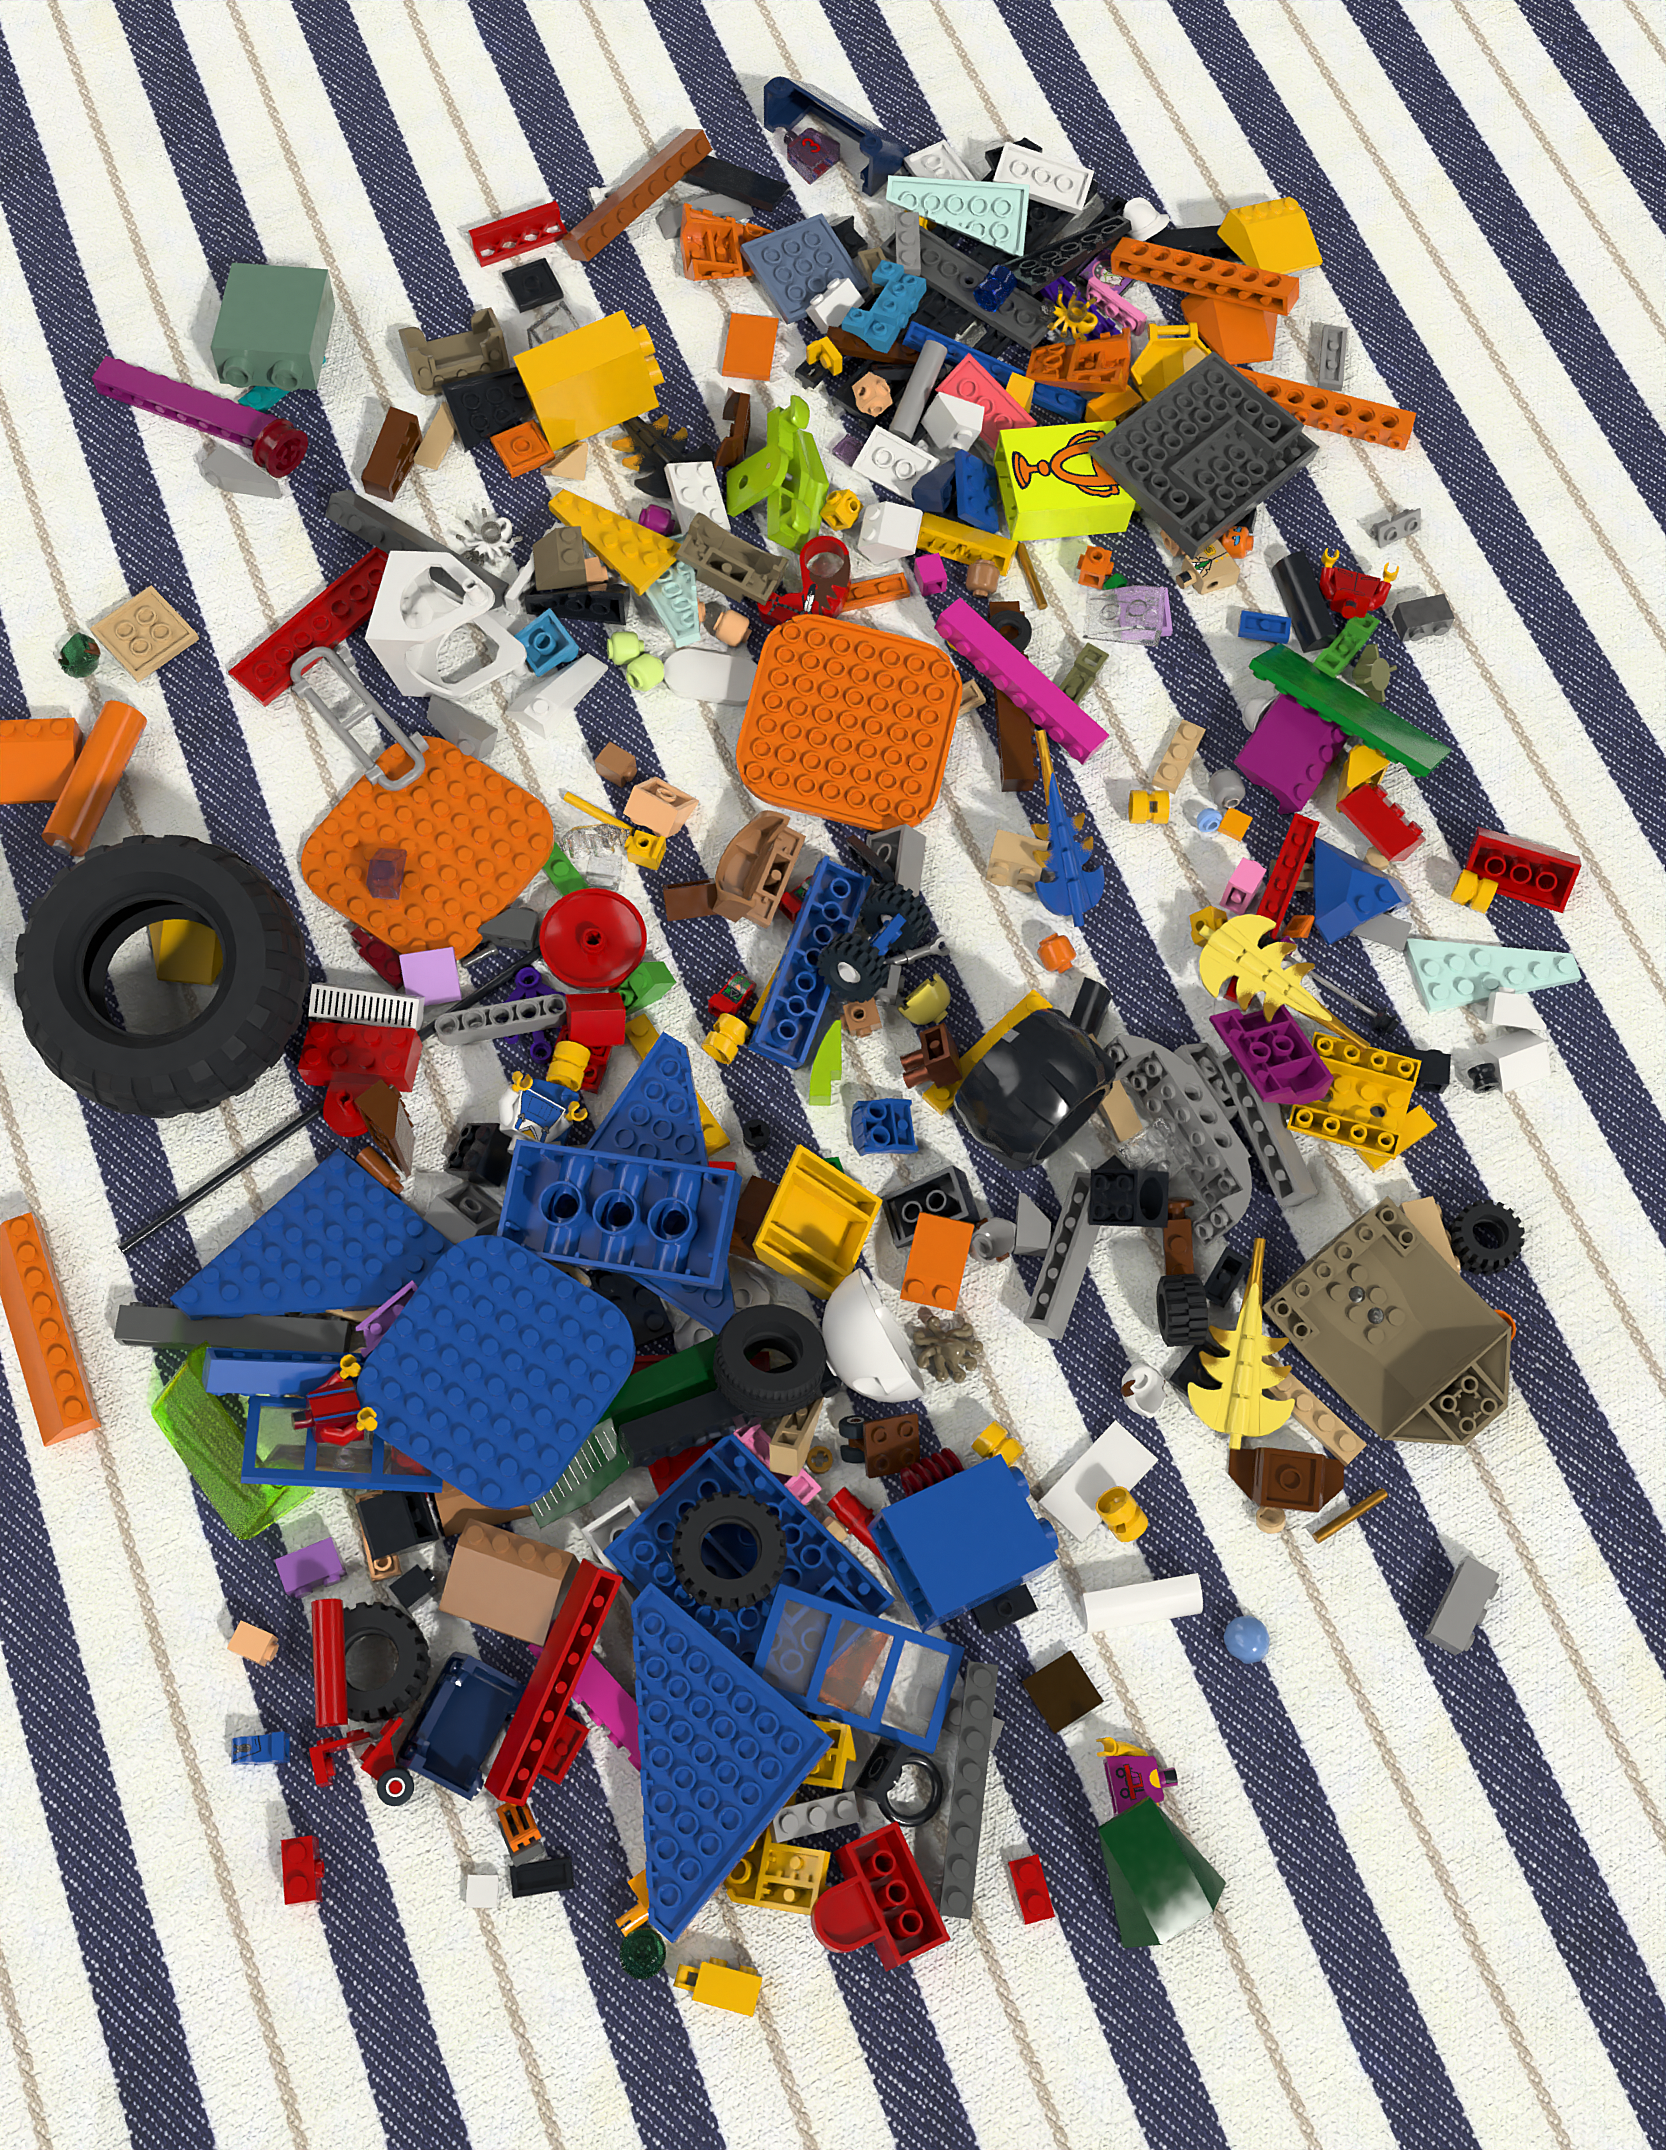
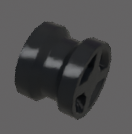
[1467,1063,1500,1094]
[743,1119,770,1152]

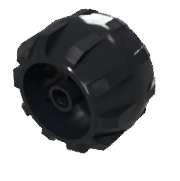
[953,1008,1116,1171]

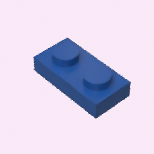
[1238,610,1292,644]

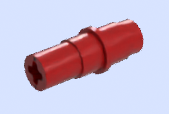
[826,1486,888,1568]

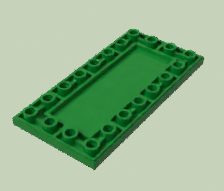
[1248,643,1452,778]

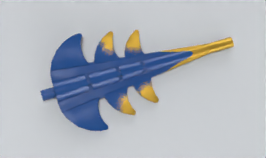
[1031,729,1105,927]

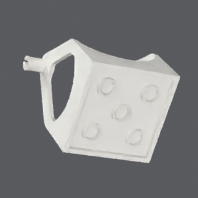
[365,551,528,698]

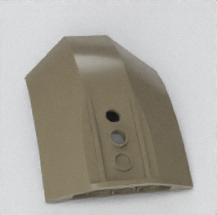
[1261,1196,1512,1446]

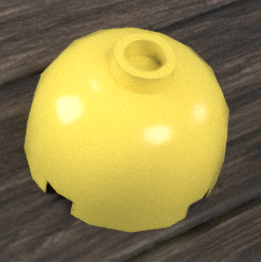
[897,973,951,1025]

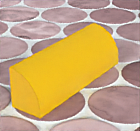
[916,512,1018,577]

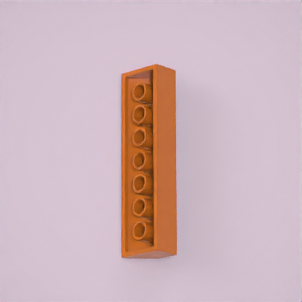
[0,1212,102,1447]

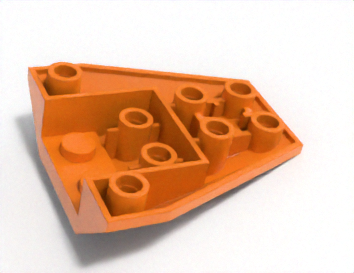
[1180,293,1278,365]

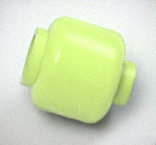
[607,631,644,665]
[626,654,664,692]

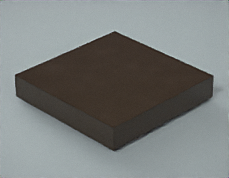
[1021,1650,1104,1735]

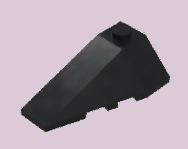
[524,583,631,626]

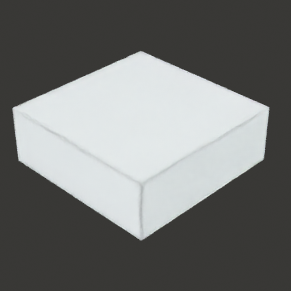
[466,1875,500,1908]

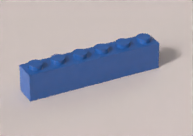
[202,1347,370,1398]

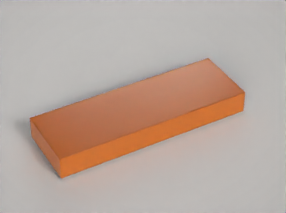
[841,572,910,613]

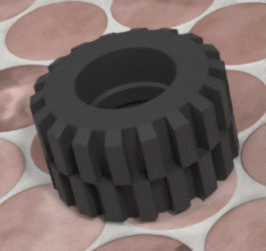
[1448,1199,1525,1276]
[1156,1273,1208,1347]

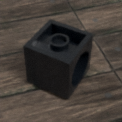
[1089,1169,1169,1228]

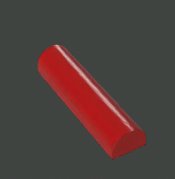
[311,1598,348,1728]

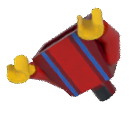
[291,1354,377,1446]

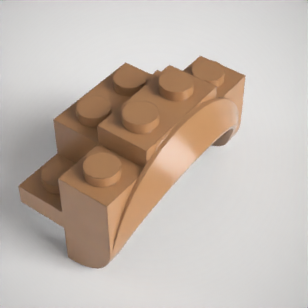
[712,810,806,929]

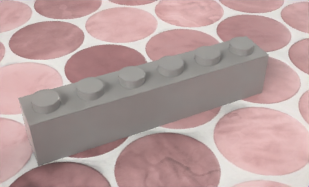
[1216,1051,1319,1206]
[1023,1171,1100,1340]

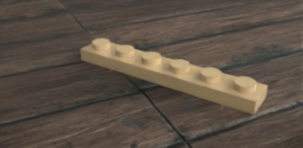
[1219,1330,1367,1467]

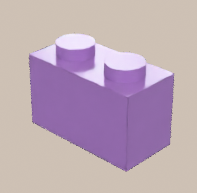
[275,1537,347,1599]

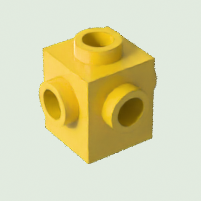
[819,489,864,531]
[1189,906,1228,948]

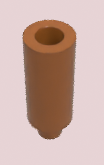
[356,1146,404,1195]

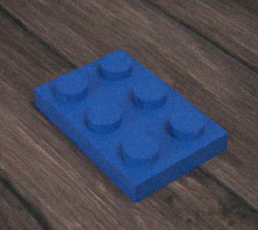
[954,449,999,534]

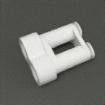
[587,184,621,210]

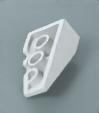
[505,653,608,740]

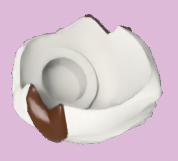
[1120,1362,1167,1418]

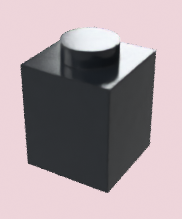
[388,1564,438,1614]

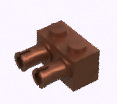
[900,1023,963,1089]

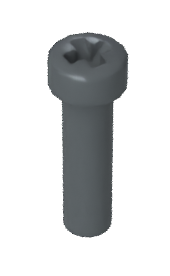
[461,942,499,969]

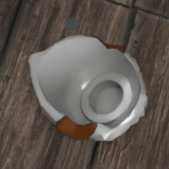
[968,1217,1017,1266]

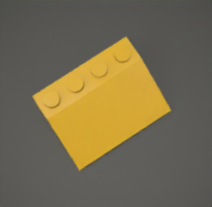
[1217,197,1323,274]

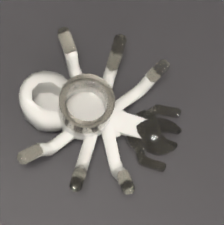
[456,508,523,568]

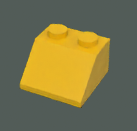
[1336,744,1390,813]

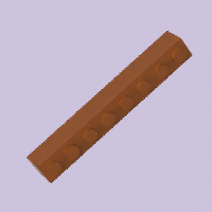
[561,129,713,262]

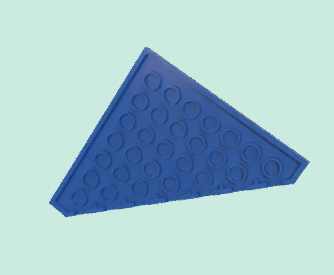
[565,1031,737,1334]
[170,1148,454,1320]
[631,1582,835,1943]

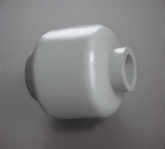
[1208,769,1246,808]

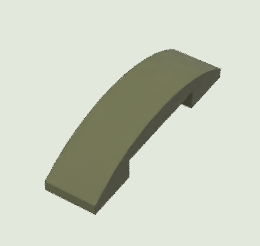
[1059,643,1109,706]

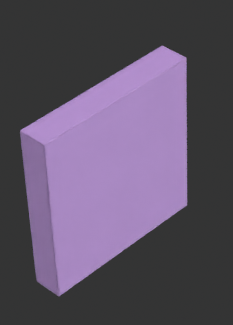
[399,947,463,1006]

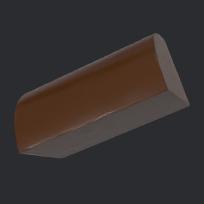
[662,878,718,921]

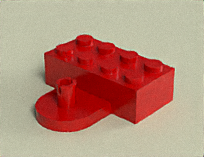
[298,1021,423,1137]
[811,1821,951,1972]

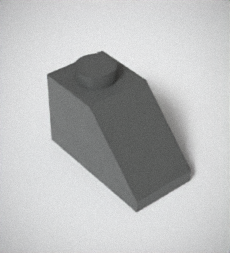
[478,907,540,951]

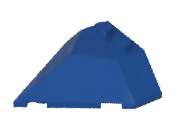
[1313,836,1412,946]

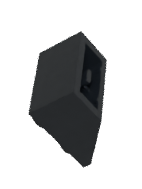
[444,1123,513,1188]
[355,1491,439,1561]

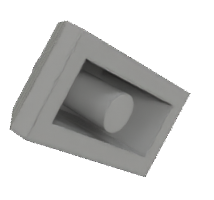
[1013,1193,1054,1257]

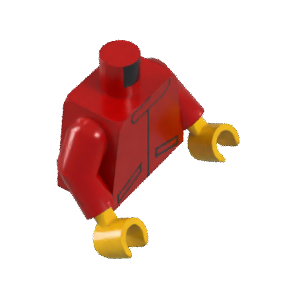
[1319,548,1399,619]

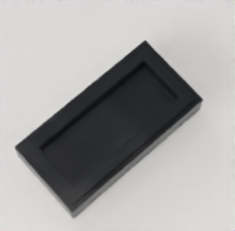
[509,1856,575,1899]

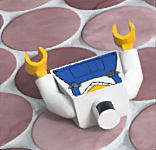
[498,1071,587,1155]

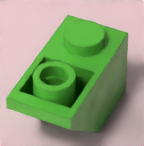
[615,961,677,1016]

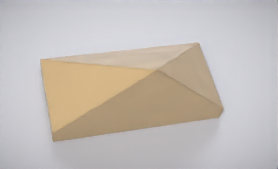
[540,441,588,481]

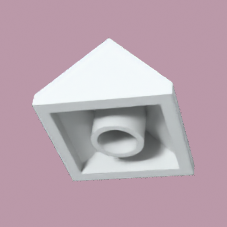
[1478,1028,1551,1094]

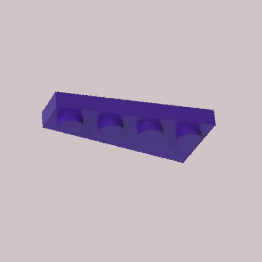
[1040,276,1121,341]

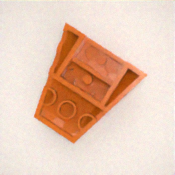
[680,203,775,281]
[1025,327,1131,392]

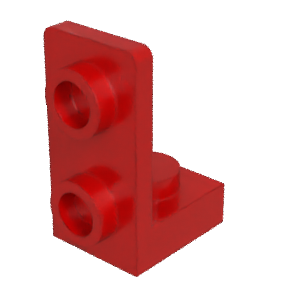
[309,1728,374,1788]

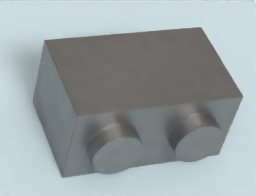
[1392,593,1455,642]

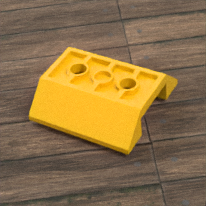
[1287,1032,1422,1160]

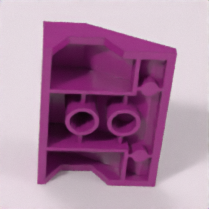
[1234,693,1350,815]
[1209,1004,1334,1105]

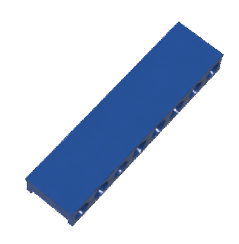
[747,855,873,1071]

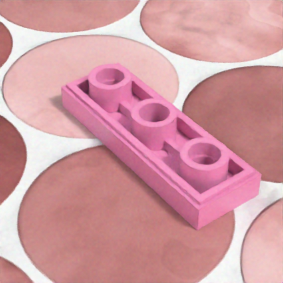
[1085,276,1147,336]

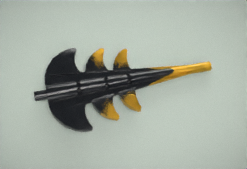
[612,414,714,498]

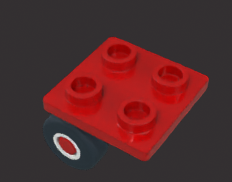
[359,1716,414,1806]

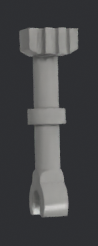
[883,934,950,973]

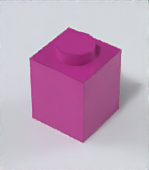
[914,553,947,597]

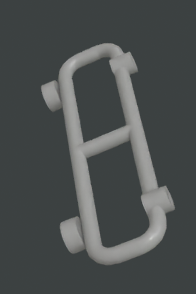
[290,646,429,791]

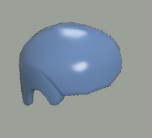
[1224,1615,1270,1664]

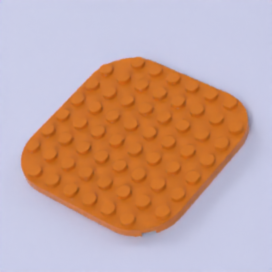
[736,614,962,832]
[301,736,555,961]

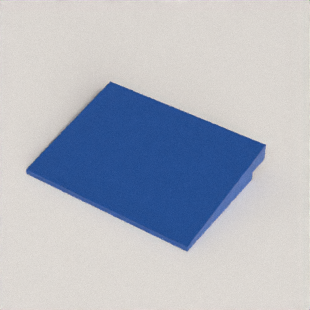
[602,1434,895,1695]

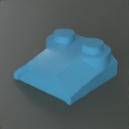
[514,608,580,677]

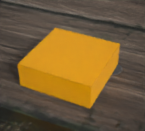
[1217,808,1253,842]

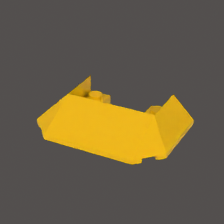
[723,1720,857,1916]

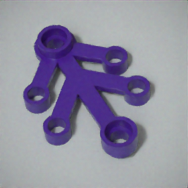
[502,967,565,1064]

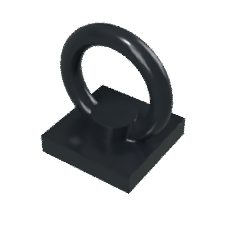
[850,1737,944,1828]

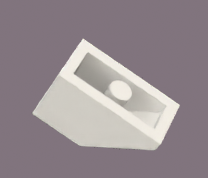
[1486,987,1546,1031]

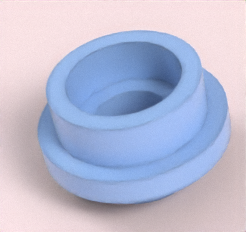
[1196,808,1222,832]

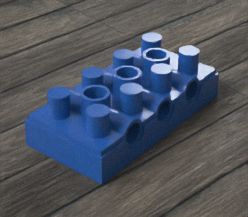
[497,1139,743,1290]

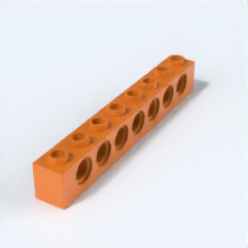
[1111,237,1299,316]
[1231,365,1416,451]

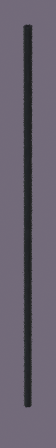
[118,945,542,1255]

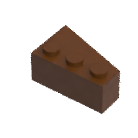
[361,406,423,502]

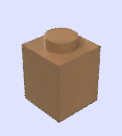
[595,741,637,788]

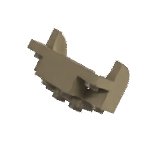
[675,512,789,606]

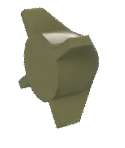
[1352,644,1397,702]

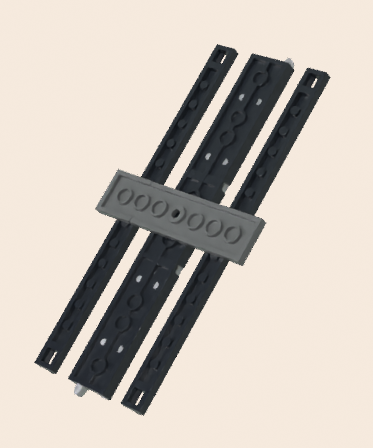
[795,137,1128,446]

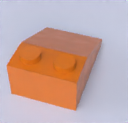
[900,1212,974,1312]

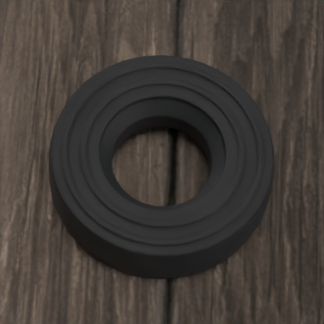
[988,610,1032,653]

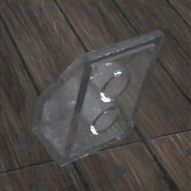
[1083,585,1166,647]

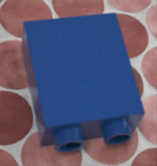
[867,1454,1059,1633]

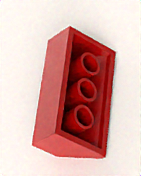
[1464,826,1582,913]

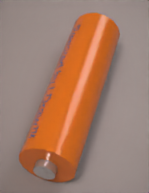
[41,700,147,857]

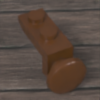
[1161,1197,1195,1275]

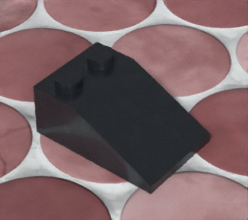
[880,1165,981,1249]

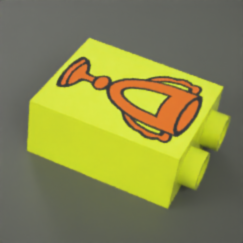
[993,421,1141,541]

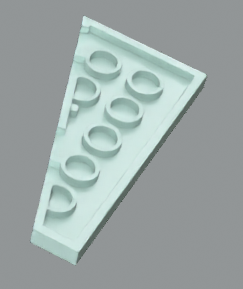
[1405,938,1582,1013]

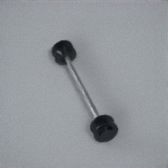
[1257,930,1399,1036]

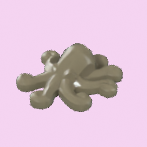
[913,1316,983,1384]

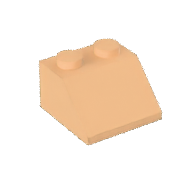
[623,776,699,838]

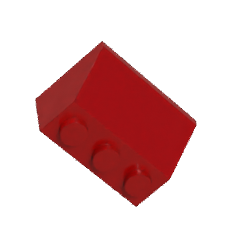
[1336,783,1426,861]

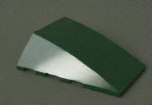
[1097,1796,1226,1948]

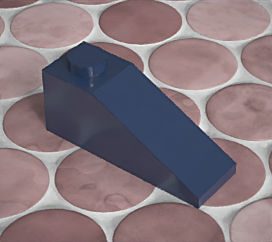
[911,458,957,512]

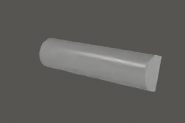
[888,340,948,441]

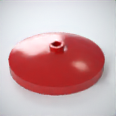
[539,888,647,992]

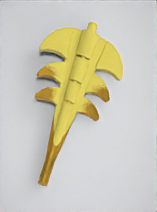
[1199,914,1370,1052]
[1187,1238,1295,1450]

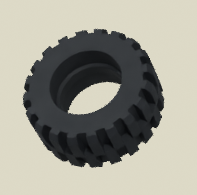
[672,1491,787,1612]
[310,1601,431,1723]

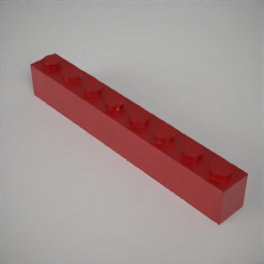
[484,1558,623,1807]

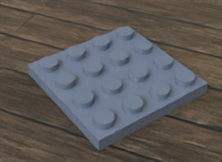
[740,213,869,325]

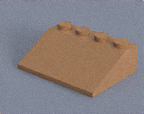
[439,1518,580,1648]

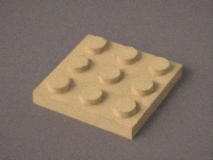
[89,585,199,683]

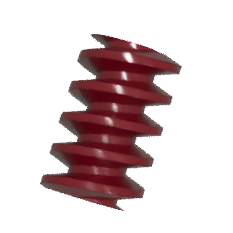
[900,1447,964,1497]

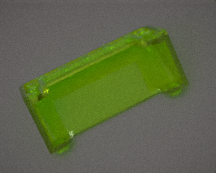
[151,1340,315,1540]

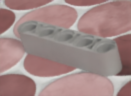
[435,994,567,1046]

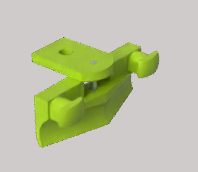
[727,395,829,555]

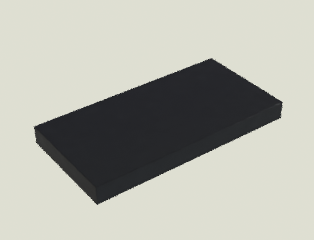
[687,155,791,212]

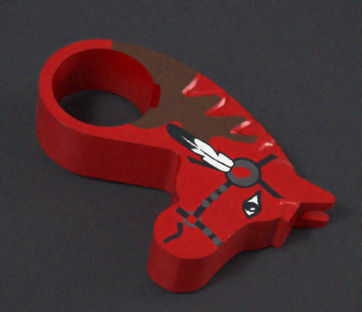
[757,536,852,627]

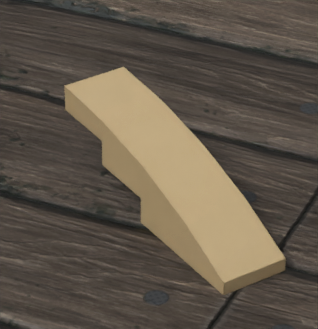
[1088,1033,1144,1143]

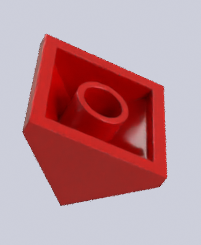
[565,992,626,1047]

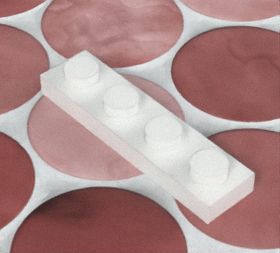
[504,522,564,614]

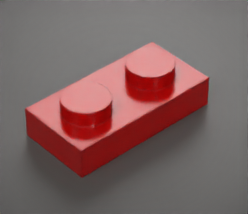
[539,1715,591,1785]
[1008,1854,1055,1925]

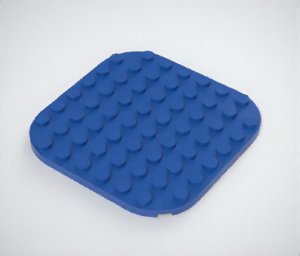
[356,1235,636,1510]

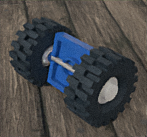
[817,882,931,1003]

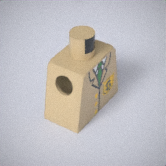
[1176,539,1241,595]

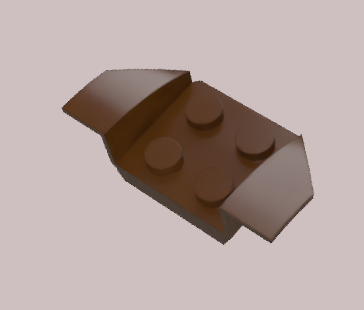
[713,387,751,472]
[1228,1447,1344,1513]

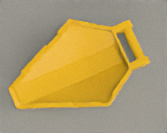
[1129,322,1212,404]

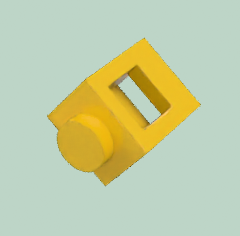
[624,830,667,871]

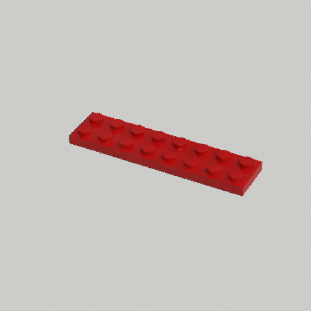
[228,547,389,707]

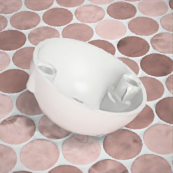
[822,1268,927,1403]

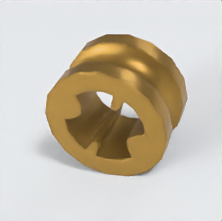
[807,1446,833,1474]

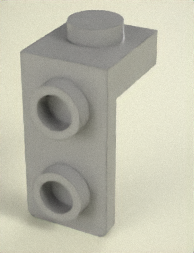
[846,965,905,1007]

